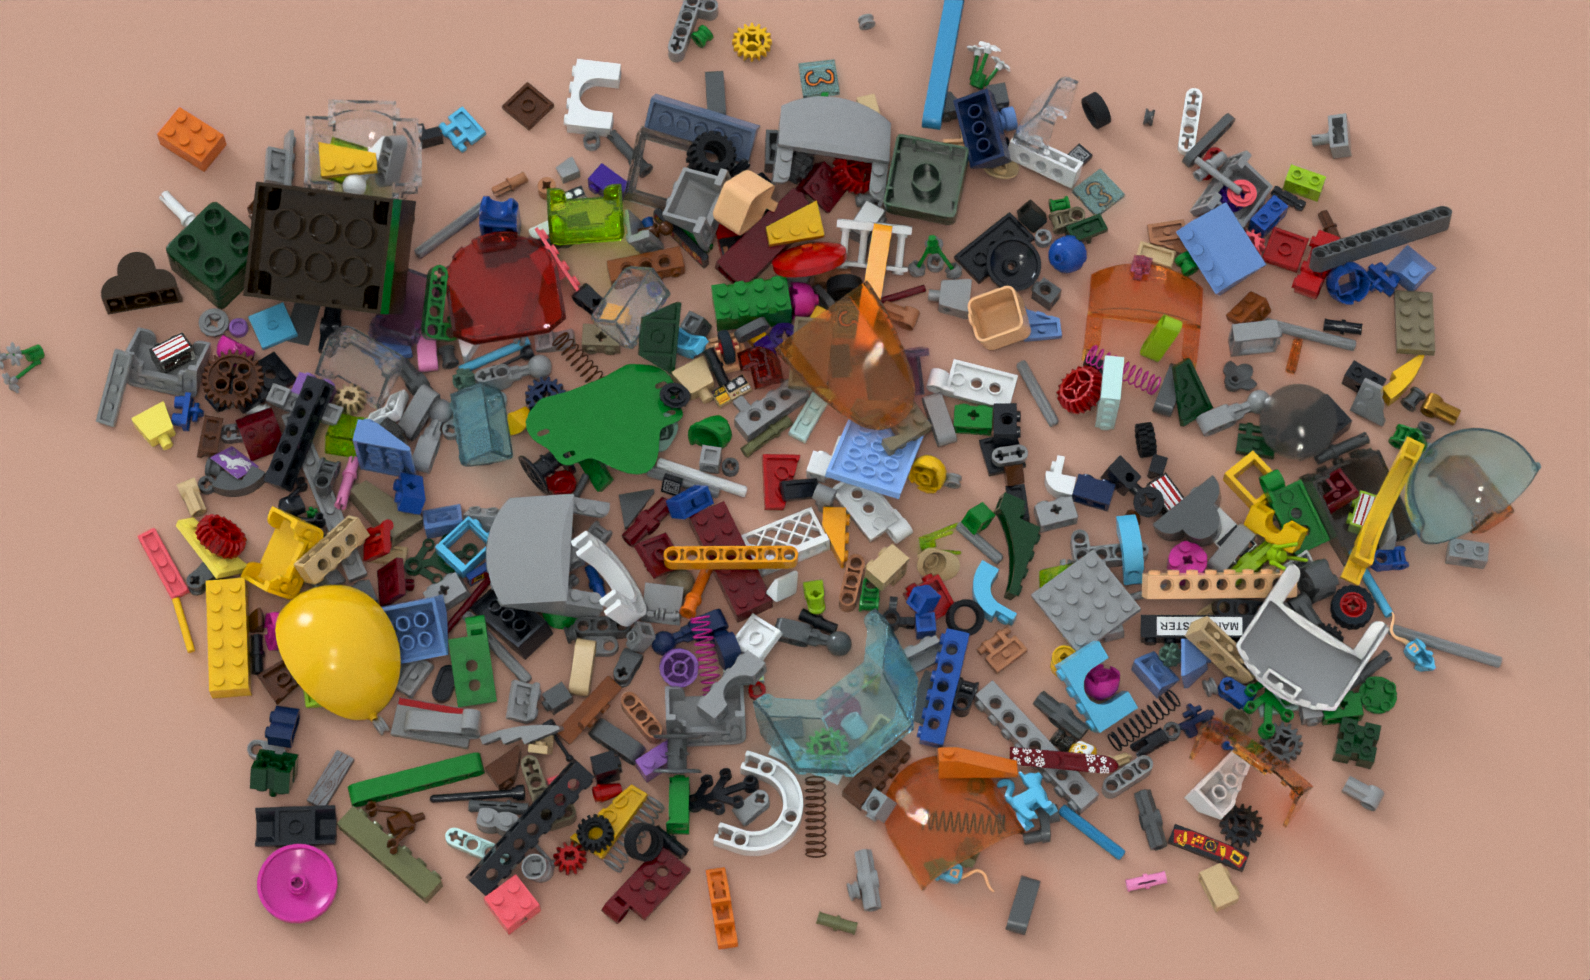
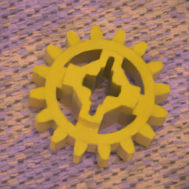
[732,23,772,62]

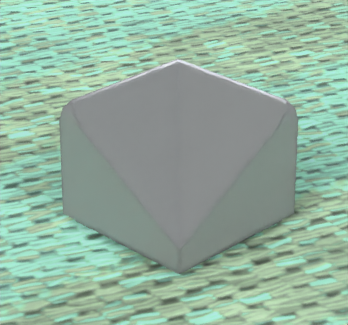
[556,157,580,184]

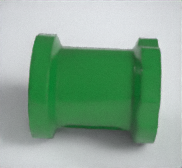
[1048,196,1071,213]

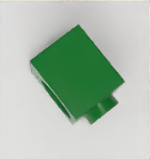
[961,502,996,535]

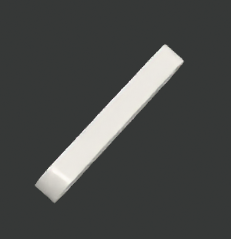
[1178,88,1202,156]

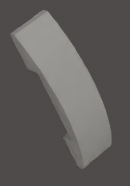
[266,383,344,425]

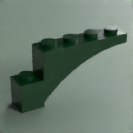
[994,492,1041,601]

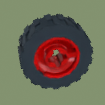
[1330,585,1375,630]

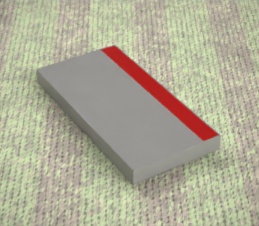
[390,697,470,749]

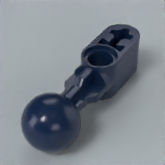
[651,609,729,656]

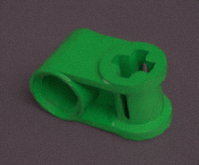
[1388,424,1428,452]
[859,577,880,614]

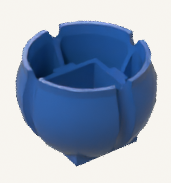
[1326,262,1370,305]

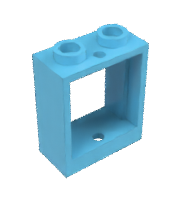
[435,516,489,579]

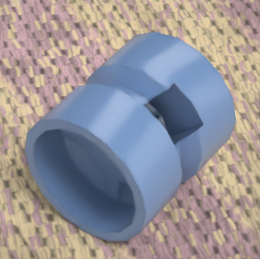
[999,106,1018,132]

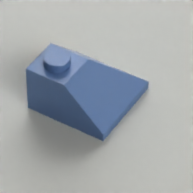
[1385,245,1436,291]
[1181,639,1211,688]

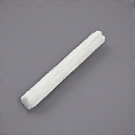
[656,458,748,497]

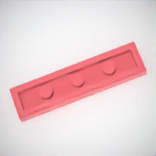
[137,528,190,599]

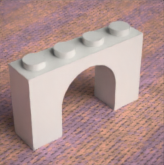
[564,59,622,137]

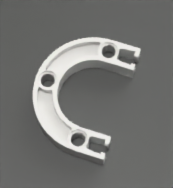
[571,531,646,627]
[713,750,803,856]

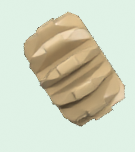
[334,382,367,416]

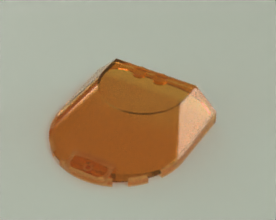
[884,756,1025,891]

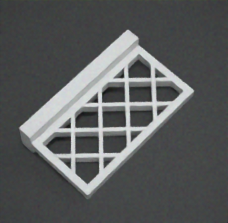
[741,507,830,577]

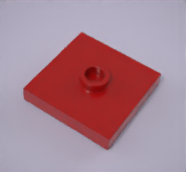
[1262,227,1309,273]

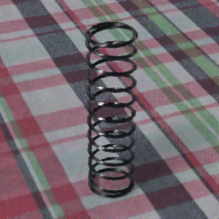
[1108,690,1181,751]

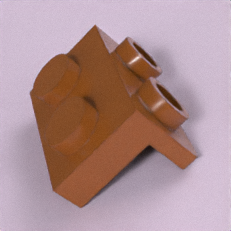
[1226,291,1271,324]

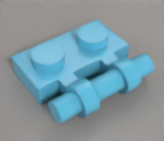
[438,106,486,153]

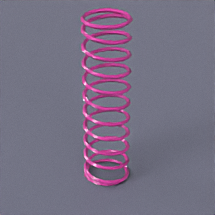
[1086,345,1161,395]
[690,615,721,696]

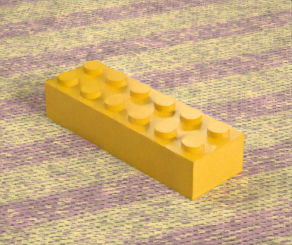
[206,578,252,699]

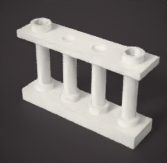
[837,218,912,275]

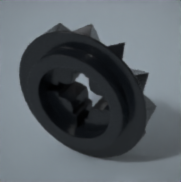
[660,383,690,410]
[1133,487,1165,518]

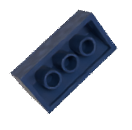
[953,88,1011,169]

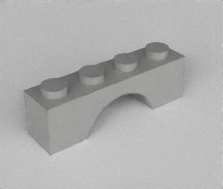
[697,650,767,727]

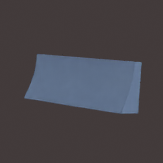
[643,94,760,162]

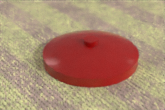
[772,242,847,277]

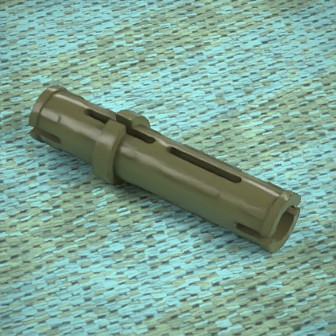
[740,415,793,458]

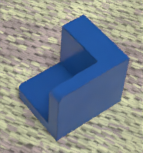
[906,585,941,614]
[915,612,937,640]

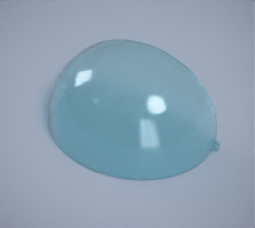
[1405,428,1541,545]

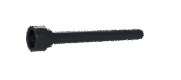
[430,785,525,803]

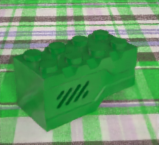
[711,276,792,332]

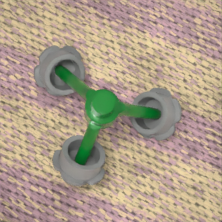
[908,235,962,280]

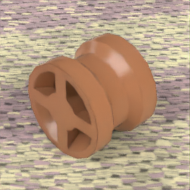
[537,177,557,200]

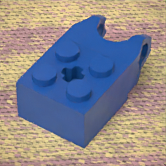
[479,196,521,241]

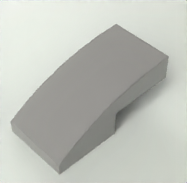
[534,329,576,352]

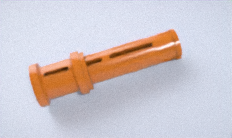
[679,569,713,619]

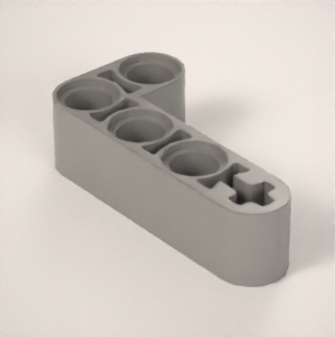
[668,0,718,62]
[1070,529,1149,568]
[403,709,482,739]

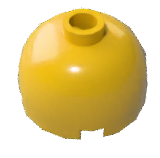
[908,455,947,493]

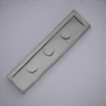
[96,349,135,427]

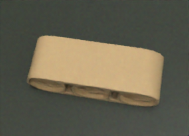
[569,638,597,697]

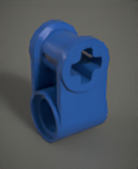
[1370,546,1409,572]
[1218,677,1256,712]

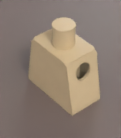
[672,355,714,404]

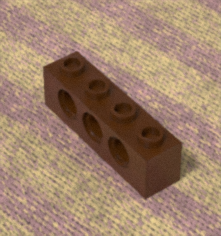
[842,733,911,811]

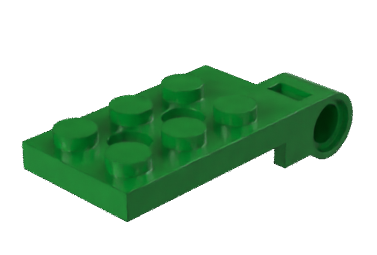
[1259,469,1330,556]
[448,615,497,707]

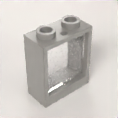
[1228,319,1282,357]

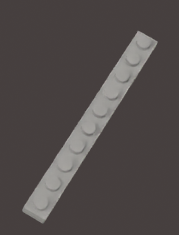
[281,413,368,583]

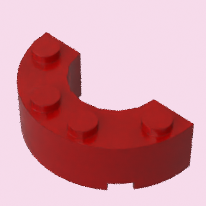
[1291,230,1340,300]

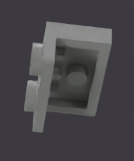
[506,680,541,724]

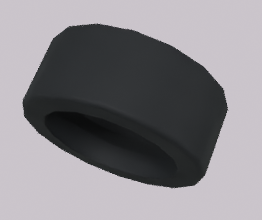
[1081,92,1111,129]
[826,274,863,302]
[946,599,984,636]
[624,822,663,862]

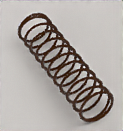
[552,332,605,383]
[805,776,827,858]

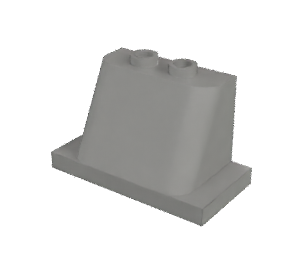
[1189,150,1273,228]
[662,167,731,251]

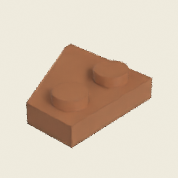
[1147,219,1188,254]

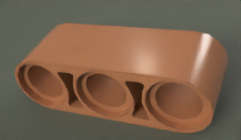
[839,554,865,612]
[621,692,663,744]

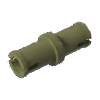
[816,911,858,935]

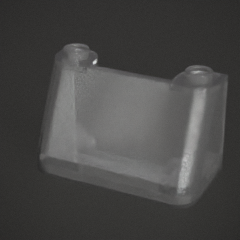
[1013,77,1079,157]
[315,325,406,409]

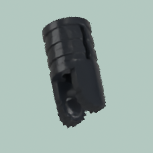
[1130,728,1169,757]

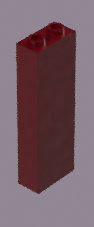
[715,188,820,284]

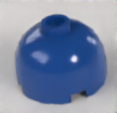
[1048,235,1087,273]

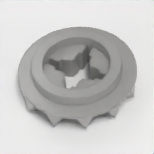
[199,308,229,337]

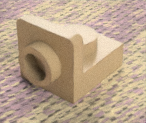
[528,735,554,755]

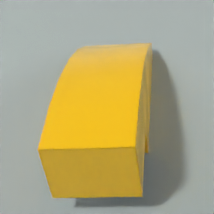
[1382,355,1425,406]

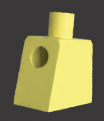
[131,401,176,450]

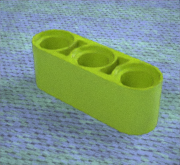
[1140,314,1182,362]

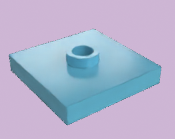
[248,302,298,350]

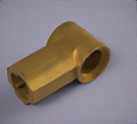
[1420,393,1461,426]

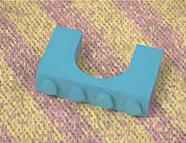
[1055,641,1138,733]

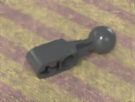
[775,618,852,656]

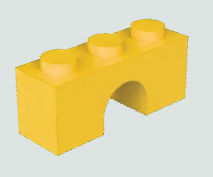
[1243,502,1308,553]

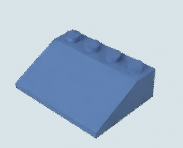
[1176,202,1266,296]
[353,419,417,477]
[381,595,449,664]

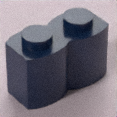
[265,706,300,748]

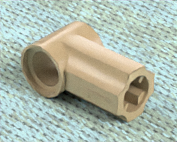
[176,477,207,517]

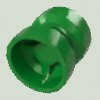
[1174,251,1199,277]

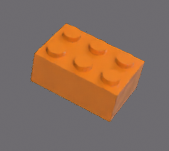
[157,107,227,172]

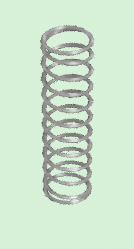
[604,796,665,872]

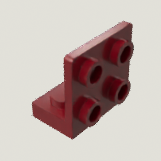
[795,161,847,213]
[235,407,282,461]

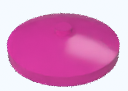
[257,844,338,923]

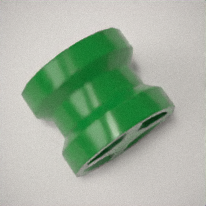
[691,25,714,48]

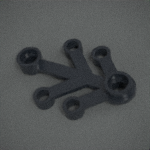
[689,768,759,815]

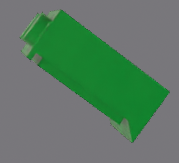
[666,775,690,835]

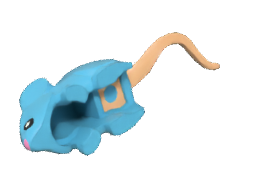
[1389,612,1436,672]
[924,858,995,892]

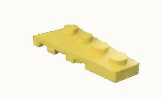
[176,517,247,579]

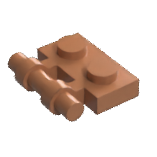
[976,626,1028,674]

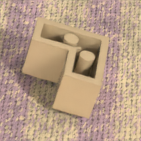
[865,544,909,591]

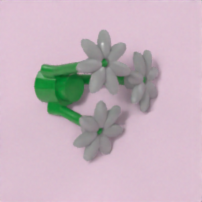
[0,342,45,393]

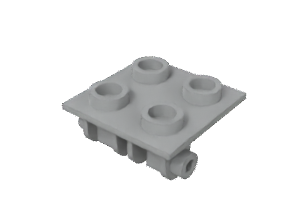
[641,582,684,625]

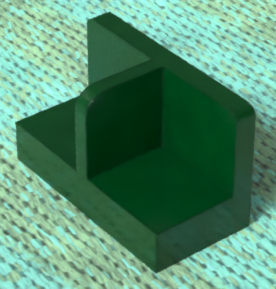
[1065,213,1108,244]

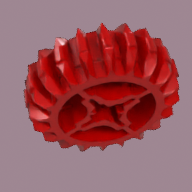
[832,157,872,195]
[1056,365,1102,415]
[195,514,247,559]

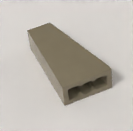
[350,480,423,548]

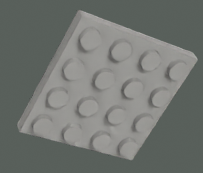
[1031,550,1141,652]

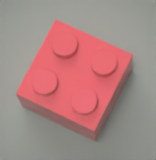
[484,874,541,935]

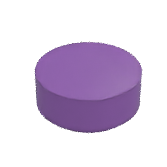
[229,318,248,338]

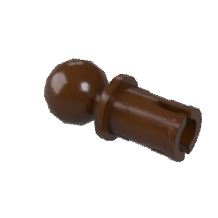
[637,221,673,238]

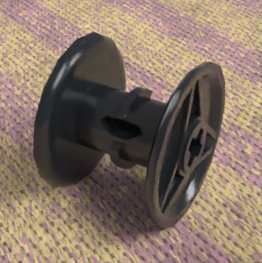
[518,451,577,495]

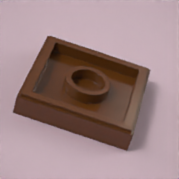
[502,82,554,131]

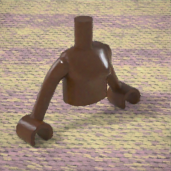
[366,801,425,855]

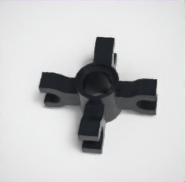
[867,596,915,646]

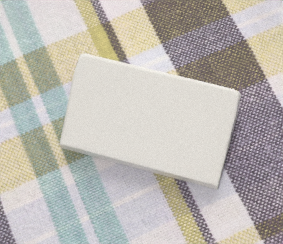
[766,571,798,602]

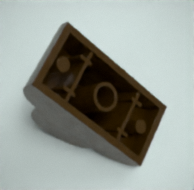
[101,252,183,315]

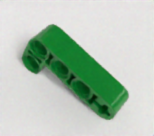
[421,265,460,342]

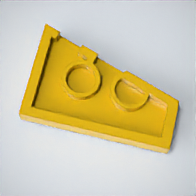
[765,200,825,247]

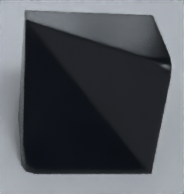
[1147,454,1168,479]

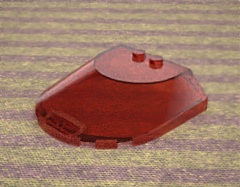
[446,231,566,345]

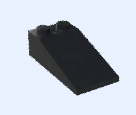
[470,589,553,660]

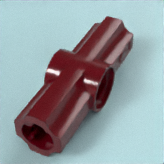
[622,497,670,548]

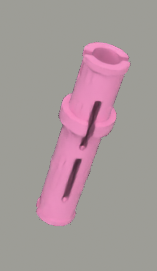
[334,456,359,510]

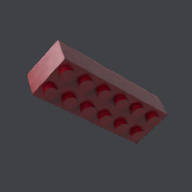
[689,501,773,623]

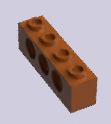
[607,246,685,289]

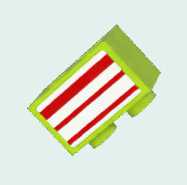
[1346,490,1377,534]

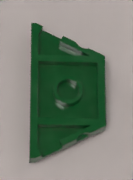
[638,302,681,375]

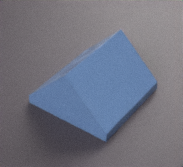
[422,504,463,539]
[1131,651,1180,698]

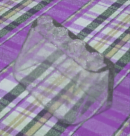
[591,266,671,349]

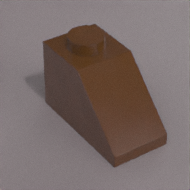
[485,745,521,790]

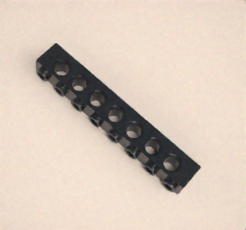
[466,758,594,896]

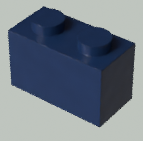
[1072,474,1116,512]

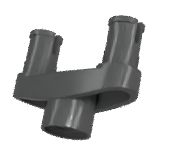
[1022,804,1060,845]

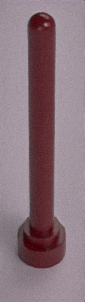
[447,574,491,634]

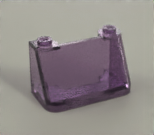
[369,268,440,347]

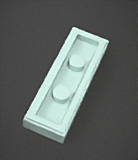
[788,391,832,443]

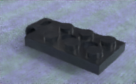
[205,352,297,414]

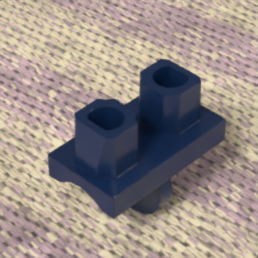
[1178,703,1215,738]

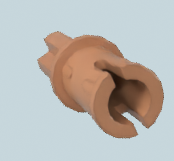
[491,172,528,197]

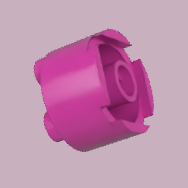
[1167,541,1207,586]

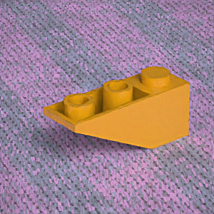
[822,507,850,568]

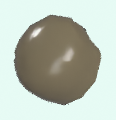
[666,570,695,598]
[1222,707,1253,737]

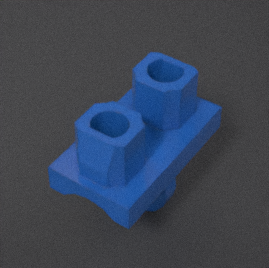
[1367,262,1400,297]
[171,392,204,431]

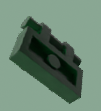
[1235,422,1277,459]

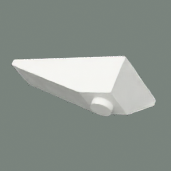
[1184,742,1254,820]

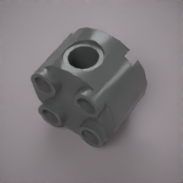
[1297,558,1339,604]

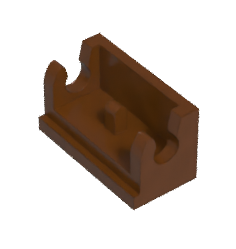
[197,415,224,458]

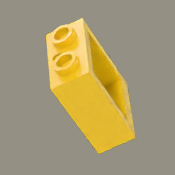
[1223,451,1272,509]

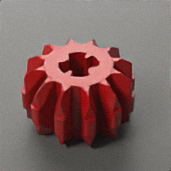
[553,841,587,876]

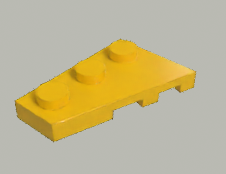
[318,142,378,179]

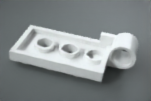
[926,359,1018,408]
[833,482,913,544]

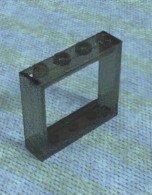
[623,126,706,211]

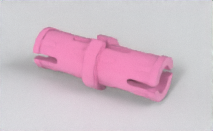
[1125,871,1167,892]

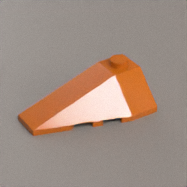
[937,747,1018,778]

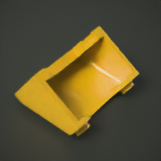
[240,506,324,599]

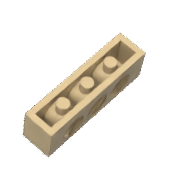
[293,515,370,585]
[1185,616,1255,684]

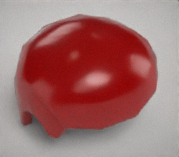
[546,470,577,495]

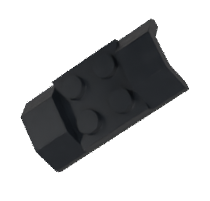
[255,805,337,848]

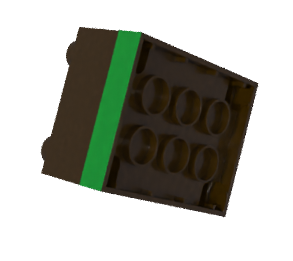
[243,182,416,314]

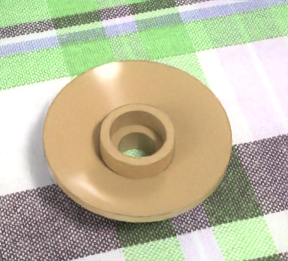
[983,160,1019,179]

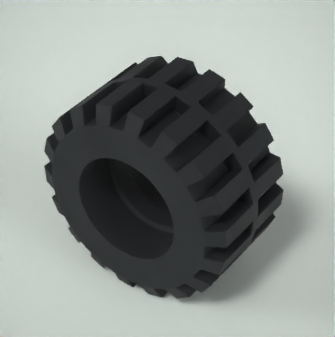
[686,131,737,176]

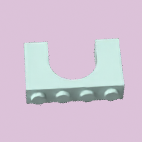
[1095,355,1124,430]

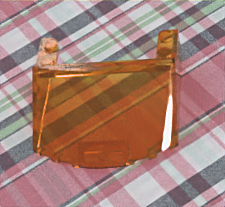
[1081,264,1203,369]
[1189,717,1313,828]

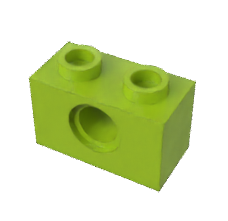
[1282,164,1326,202]

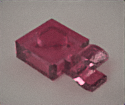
[1130,255,1153,281]

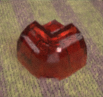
[737,346,784,390]

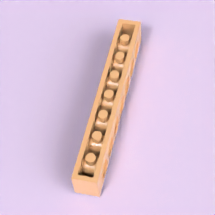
[1142,569,1297,599]

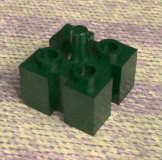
[1332,717,1381,769]
[250,749,299,797]

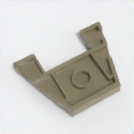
[855,401,932,456]

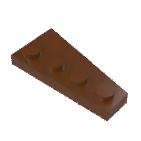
[257,660,299,705]

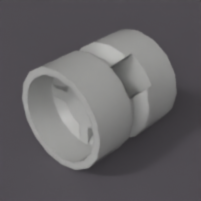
[521,854,554,883]

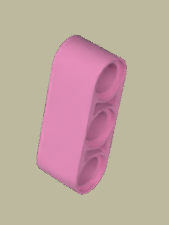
[415,320,438,372]

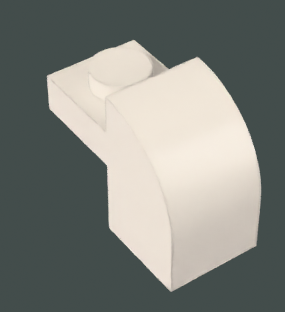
[1044,455,1076,498]

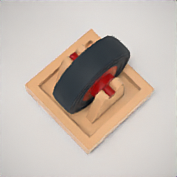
[705,330,750,377]

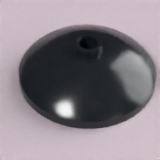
[986,236,1041,292]

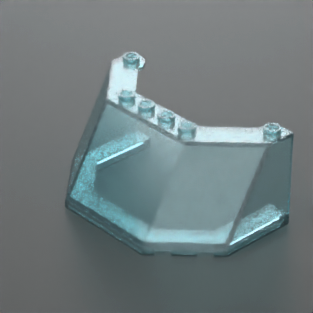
[753,608,918,777]

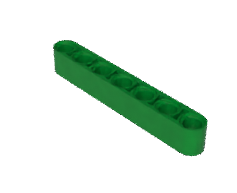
[347,752,485,807]

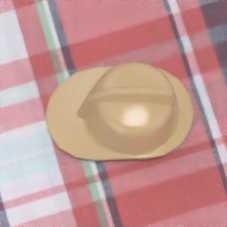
[917,548,960,581]

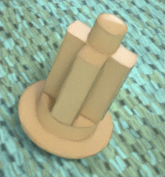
[1108,752,1132,772]

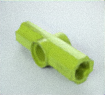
[1231,541,1272,586]

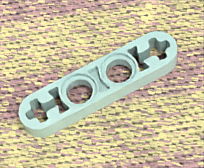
[445,827,517,870]

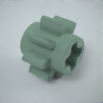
[452,368,476,392]
[1159,643,1181,667]

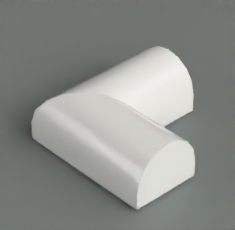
[368,389,409,427]

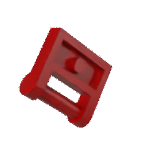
[363,519,394,562]

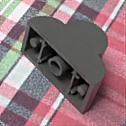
[1153,475,1222,546]

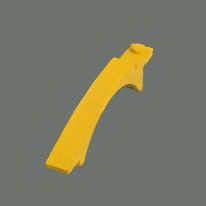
[1340,436,1425,586]

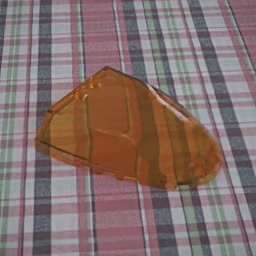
[774,280,916,430]

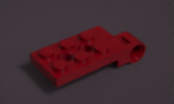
[601,847,691,924]

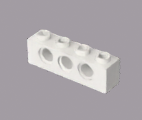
[1008,131,1084,189]

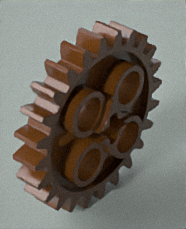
[202,349,264,409]

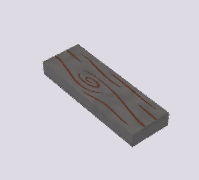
[307,750,355,806]

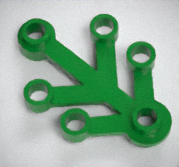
[1243,681,1294,740]

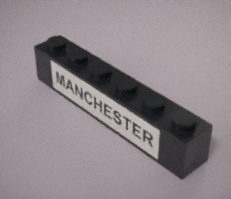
[1141,615,1255,645]

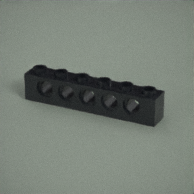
[263,375,335,492]

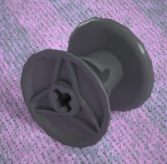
[653,734,702,774]

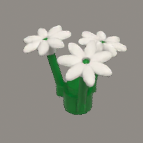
[967,41,1010,90]

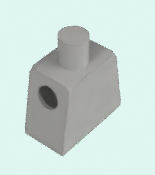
[928,279,972,319]

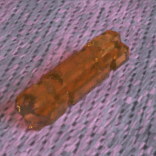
[1285,338,1303,374]

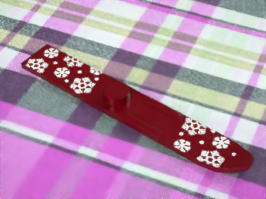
[1010,747,1119,773]

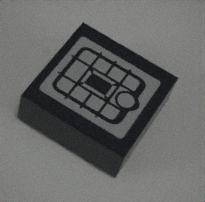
[1067,143,1093,167]
[661,473,683,496]

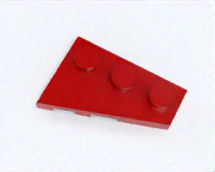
[762,454,800,511]

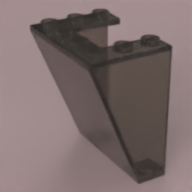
[1299,448,1417,566]

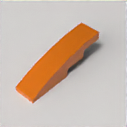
[705,867,738,950]

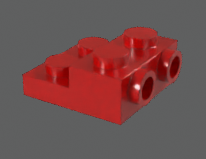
[902,573,954,621]

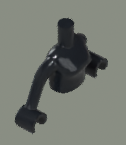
[268,477,326,528]

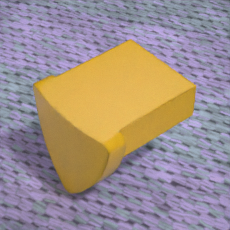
[507,406,530,435]

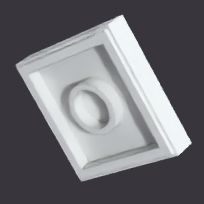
[735,613,783,661]

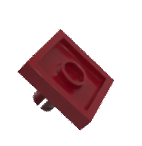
[634,532,677,579]
[377,557,415,607]

